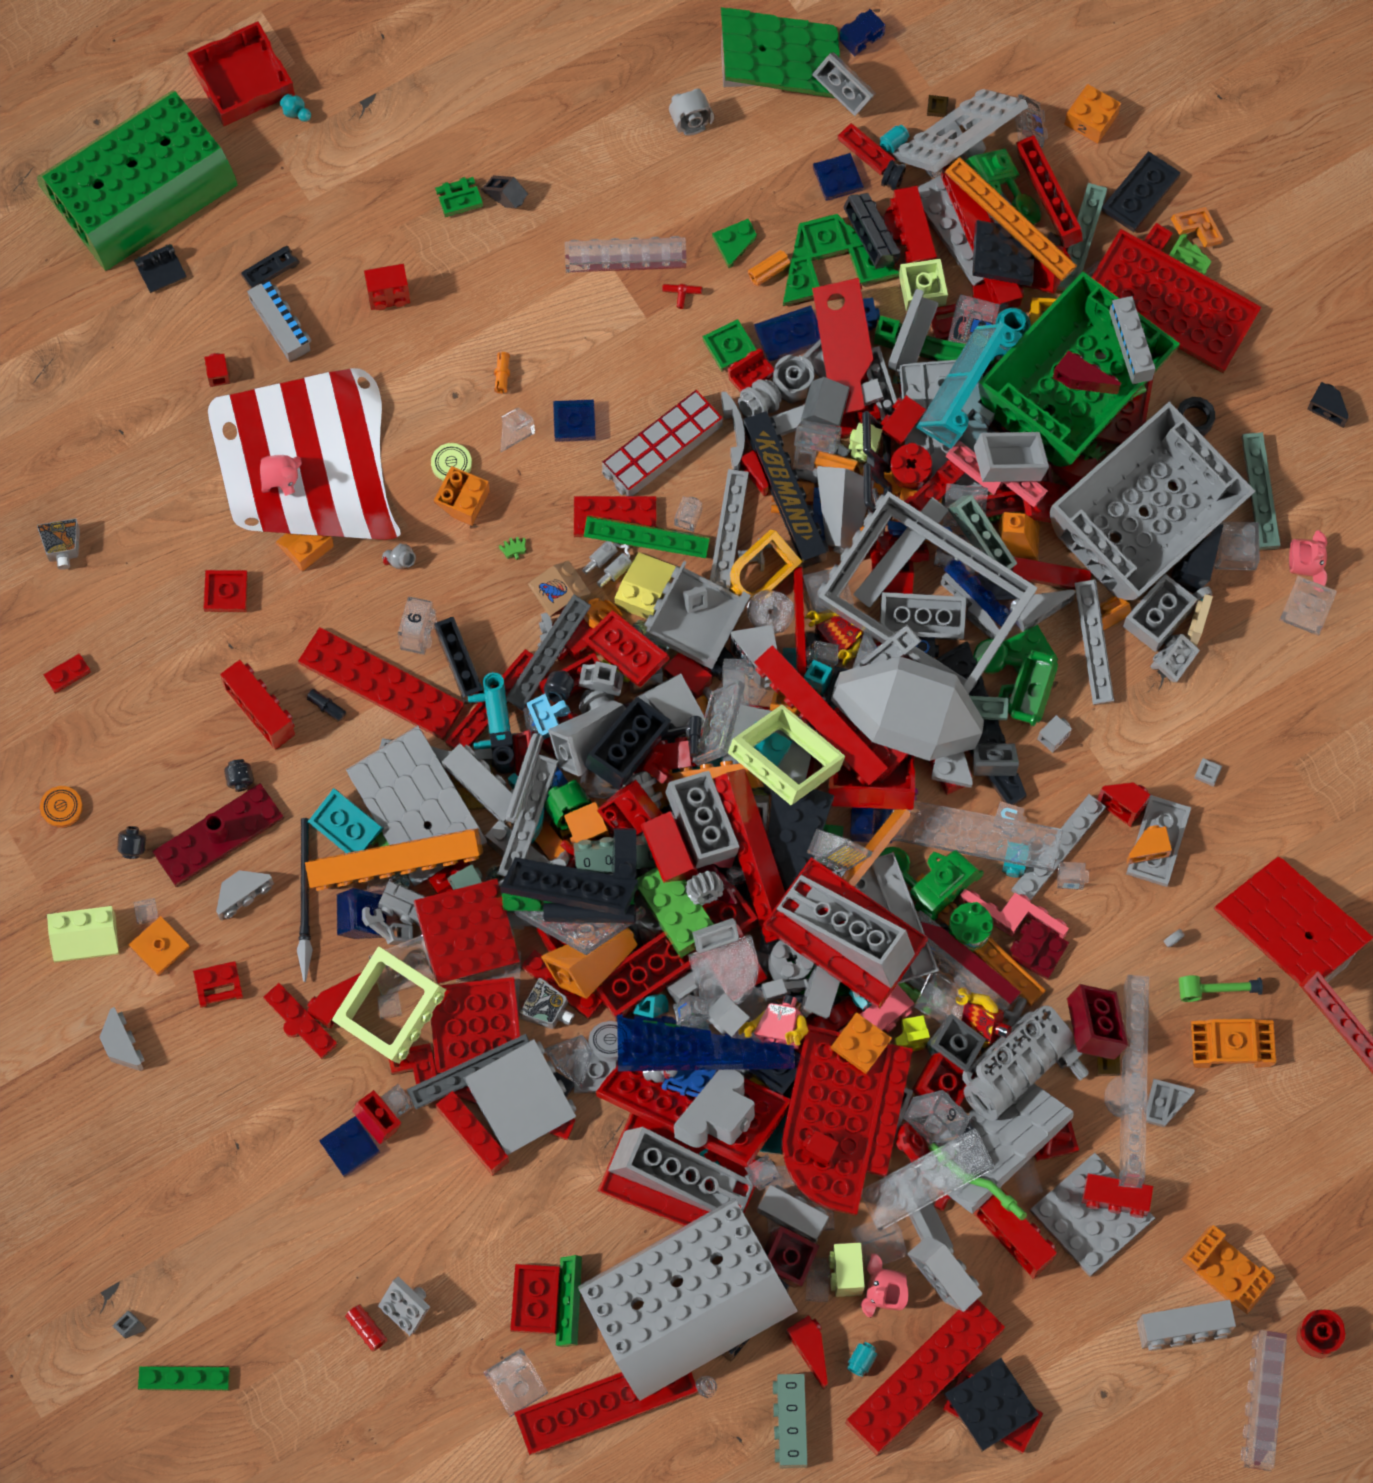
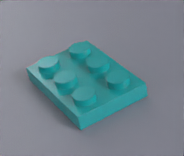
[308,788,383,853]

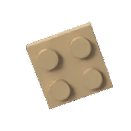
[1186,594,1213,647]

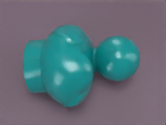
[280,94,311,122]

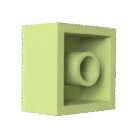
[899,259,948,311]
[829,1243,864,1297]

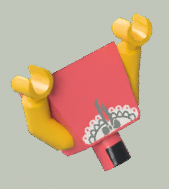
[738,995,808,1049]

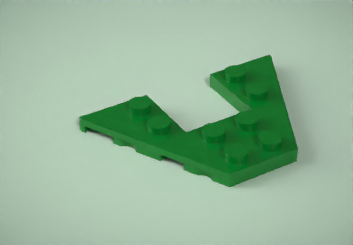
[783,214,899,306]

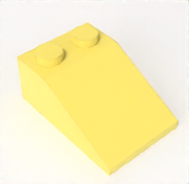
[615,552,676,619]

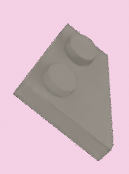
[931,752,972,788]
[1143,1079,1195,1127]

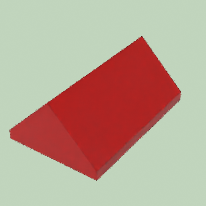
[640,811,699,883]

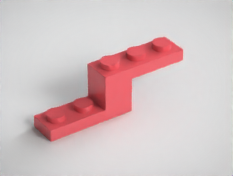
[945,440,1048,507]
[959,889,1069,939]

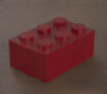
[1067,984,1128,1060]

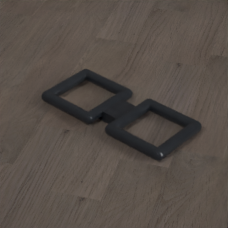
[862,411,893,526]

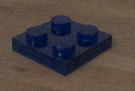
[813,153,864,201]
[553,399,596,442]
[319,1116,380,1177]

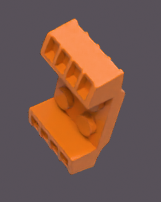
[1191,1019,1276,1068]
[1181,1225,1275,1314]

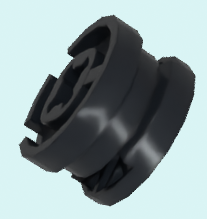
[881,160,907,191]

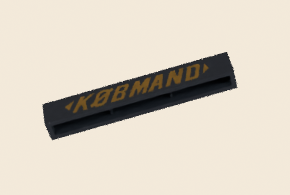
[744,411,829,569]

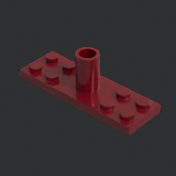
[152,783,284,887]

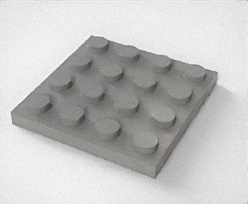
[1030,1153,1155,1277]

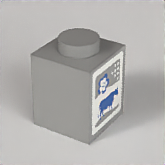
[1037,715,1072,753]

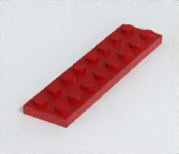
[298,627,464,740]
[514,1372,698,1456]

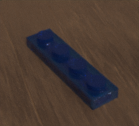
[944,557,1010,627]

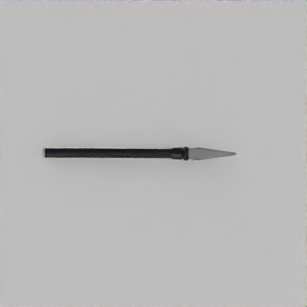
[297,818,313,982]

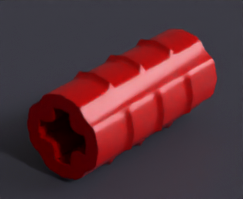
[345,1304,388,1352]

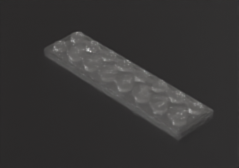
[892,801,1063,871]

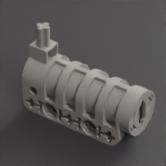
[962,1005,1089,1121]

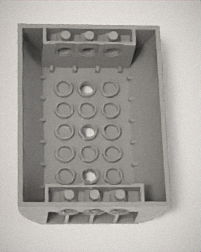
[1050,402,1255,600]
[578,1198,797,1400]

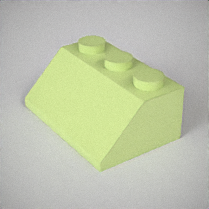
[47,906,119,963]

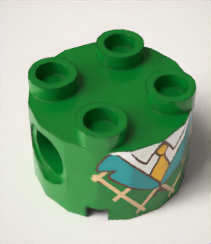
[948,902,993,951]

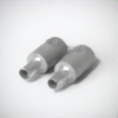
[582,541,632,588]

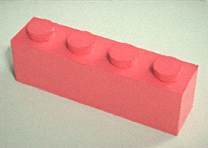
[839,984,915,1034]

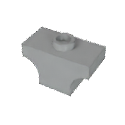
[578,661,624,696]

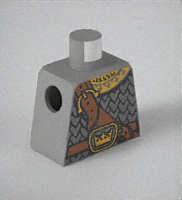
[37,518,80,570]

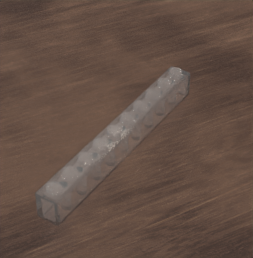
[1119,975,1149,1188]

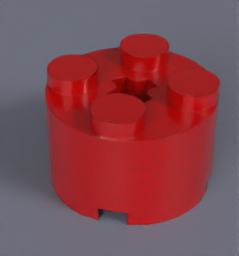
[891,443,932,490]
[1296,1309,1346,1359]

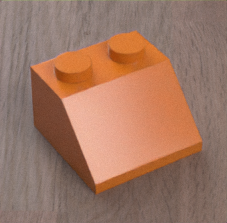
[275,533,334,572]

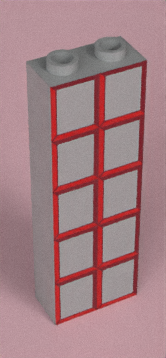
[602,390,723,496]

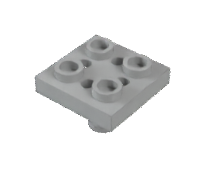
[378,1276,430,1336]

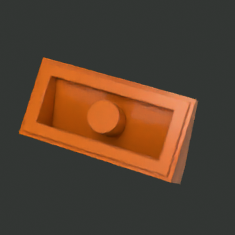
[1100,596,1131,630]

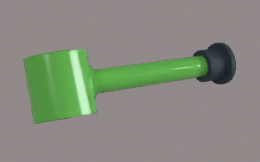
[1178,975,1263,1002]

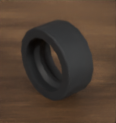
[1177,397,1215,436]

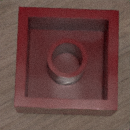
[764,1226,819,1288]

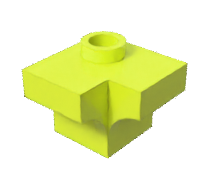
[894,1015,930,1051]

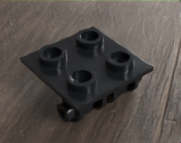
[134,244,187,293]

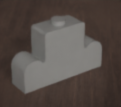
[674,1064,755,1147]

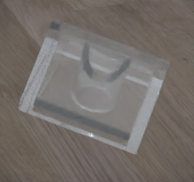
[850,1214,908,1271]

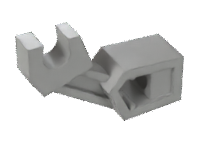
[362,907,413,945]
[761,978,809,1002]

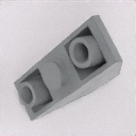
[216,870,274,921]
[99,1007,145,1071]

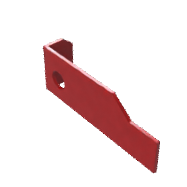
[812,278,874,414]

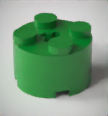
[544,780,592,830]

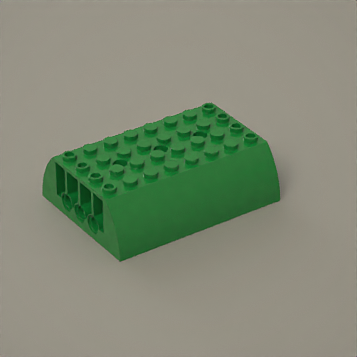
[37,90,238,271]
[978,271,1180,467]

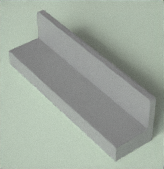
[888,289,938,372]
[799,964,840,1018]
[892,1169,954,1249]

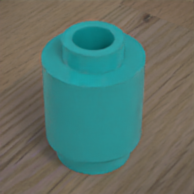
[880,125,910,153]
[847,1342,878,1377]

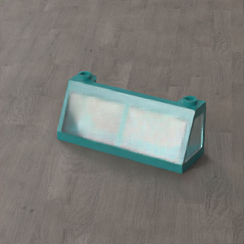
[916,324,1022,449]

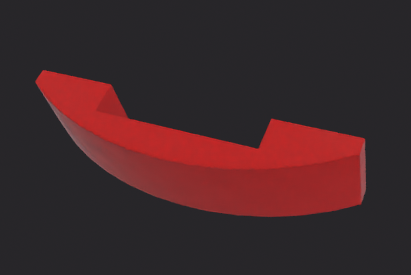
[904,460,965,512]

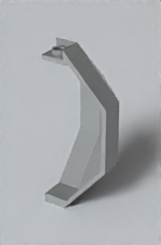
[831,656,984,761]

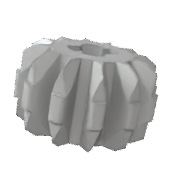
[686,871,724,905]

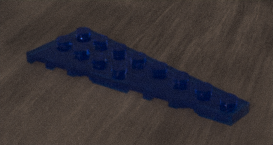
[617,1015,795,1071]

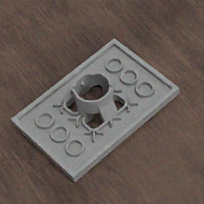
[893,89,1028,173]

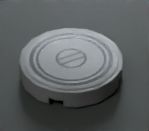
[588,1021,632,1062]

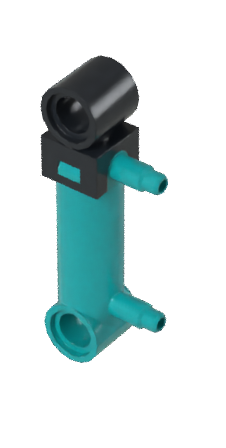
[468,672,515,774]

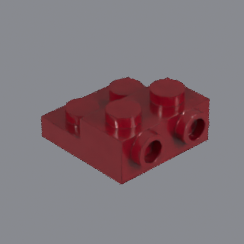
[1010,919,1070,980]

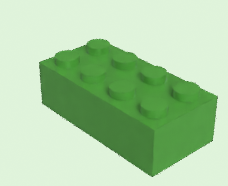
[636,867,714,958]

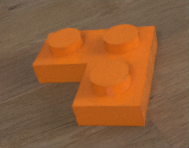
[1170,207,1224,248]

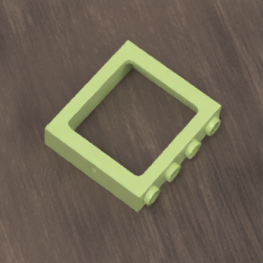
[728,705,845,805]
[332,946,446,1064]

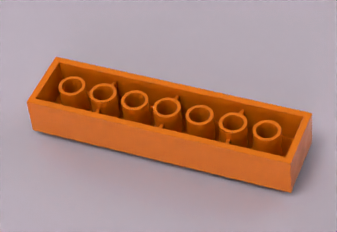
[305,828,483,891]

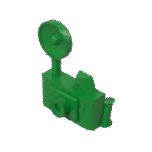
[964,149,1042,225]
[973,639,1058,726]
[878,846,984,923]

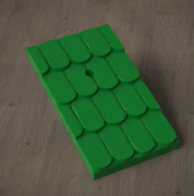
[721,7,840,98]

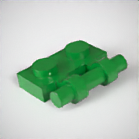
[435,177,483,218]

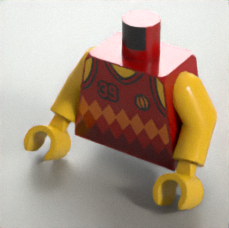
[804,611,863,666]
[955,988,1012,1049]

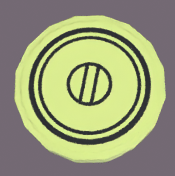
[431,443,472,481]

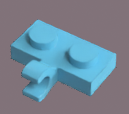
[527,694,571,740]

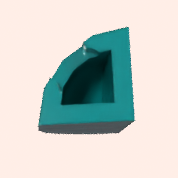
[634,995,669,1018]

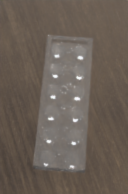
[861,1128,995,1231]

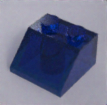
[850,807,893,843]
[337,888,387,939]

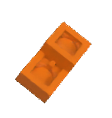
[534,821,564,861]

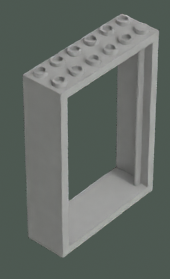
[817,491,1037,695]

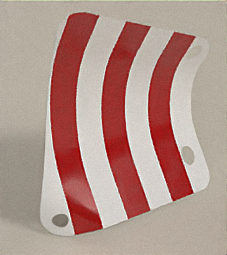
[208,368,401,540]

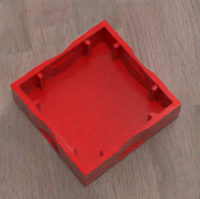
[187,21,295,127]
[828,754,915,810]

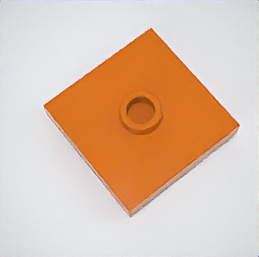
[128,916,190,976]

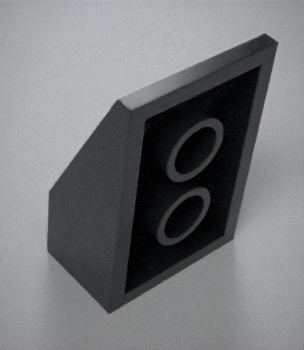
[1172,524,1223,593]

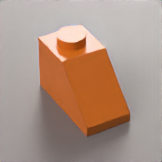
[1127,825,1172,864]

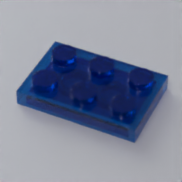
[754,305,820,362]

